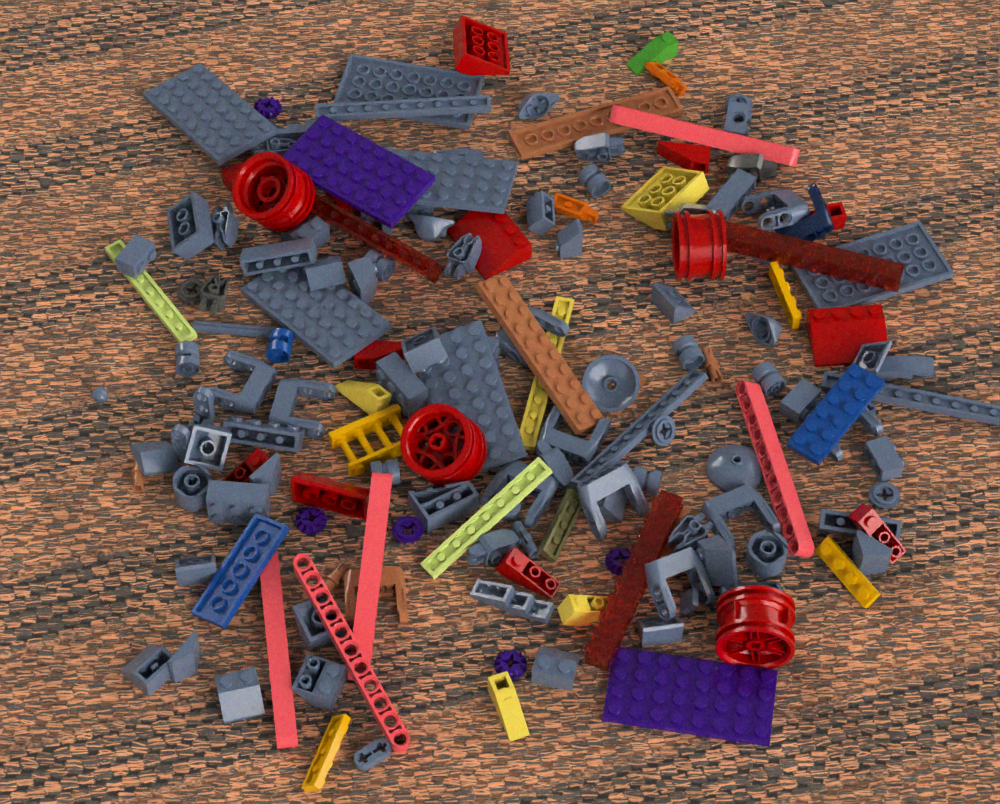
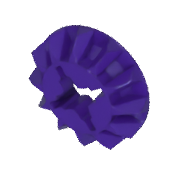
[254,96,282,119]
[295,506,327,535]
[392,516,424,545]
[605,546,637,576]
[494,649,527,680]

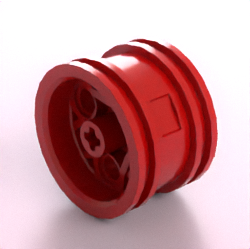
[672,210,727,282]
[400,404,487,487]

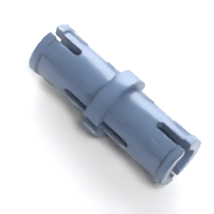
[511,521,540,559]

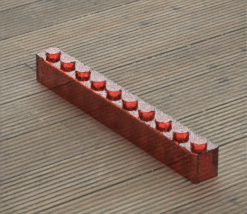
[310,193,445,284]
[725,221,905,292]
[583,490,684,672]

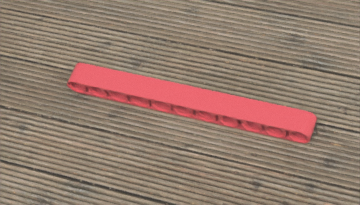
[609,104,800,167]
[736,380,815,558]
[348,472,393,681]
[260,551,298,749]
[293,553,410,753]

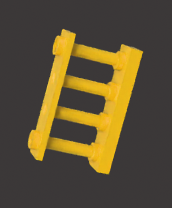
[328,403,403,477]

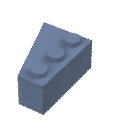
[408,481,479,533]

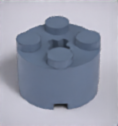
[172,465,212,512]
[745,531,788,579]

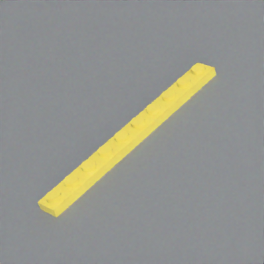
[519,296,575,451]

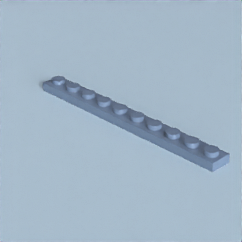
[315,95,492,121]
[570,369,708,488]
[821,371,1000,426]

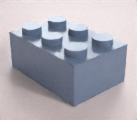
[166,192,214,260]
[375,352,428,419]
[206,480,271,525]

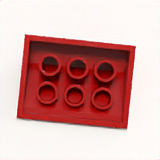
[453,15,510,76]
[447,211,532,280]
[805,304,889,367]

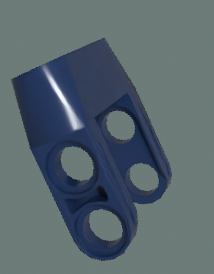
[766,182,834,252]

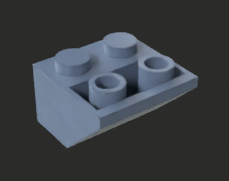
[120,644,173,697]
[292,654,347,712]

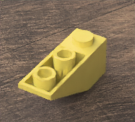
[335,380,392,415]
[557,594,625,626]
[488,671,530,742]

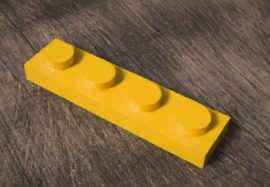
[768,261,802,330]
[815,536,881,608]
[301,713,351,792]

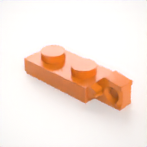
[645,62,688,96]
[553,192,599,224]

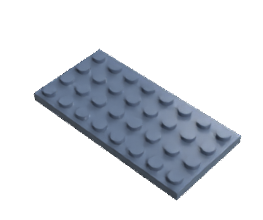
[333,54,484,130]
[143,63,278,166]
[385,148,518,214]
[789,221,954,309]
[240,266,392,369]
[418,319,528,475]

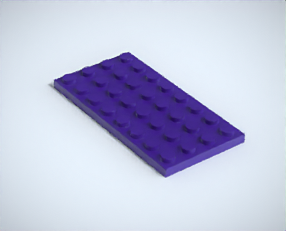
[282,114,436,229]
[602,646,778,747]

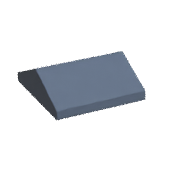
[303,255,347,291]
[853,341,892,375]
[129,441,180,476]
[249,452,282,495]
[168,631,201,683]

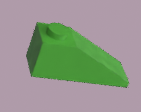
[626,31,679,76]

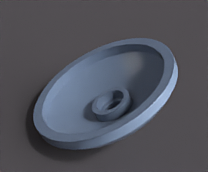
[582,355,640,412]
[706,444,764,492]

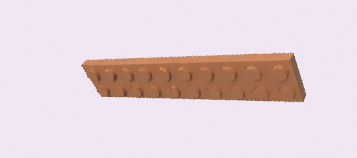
[508,86,684,160]
[475,275,604,435]

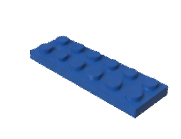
[786,363,885,466]
[191,513,290,629]

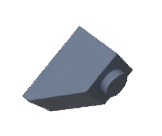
[554,219,583,258]

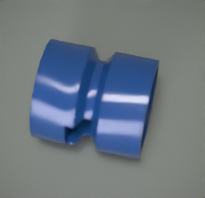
[266,328,294,363]

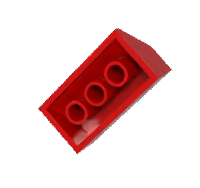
[290,472,370,520]

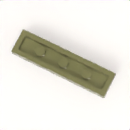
[538,488,582,563]

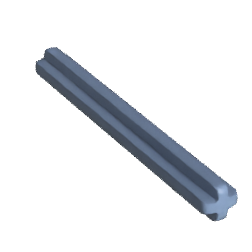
[192,320,276,338]

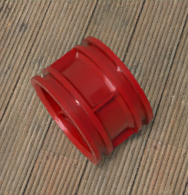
[232,151,315,232]
[715,585,795,669]

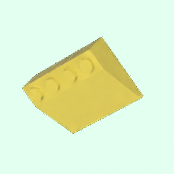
[620,166,710,231]

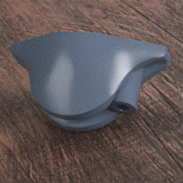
[517,92,560,119]
[408,214,455,242]
[745,312,783,347]

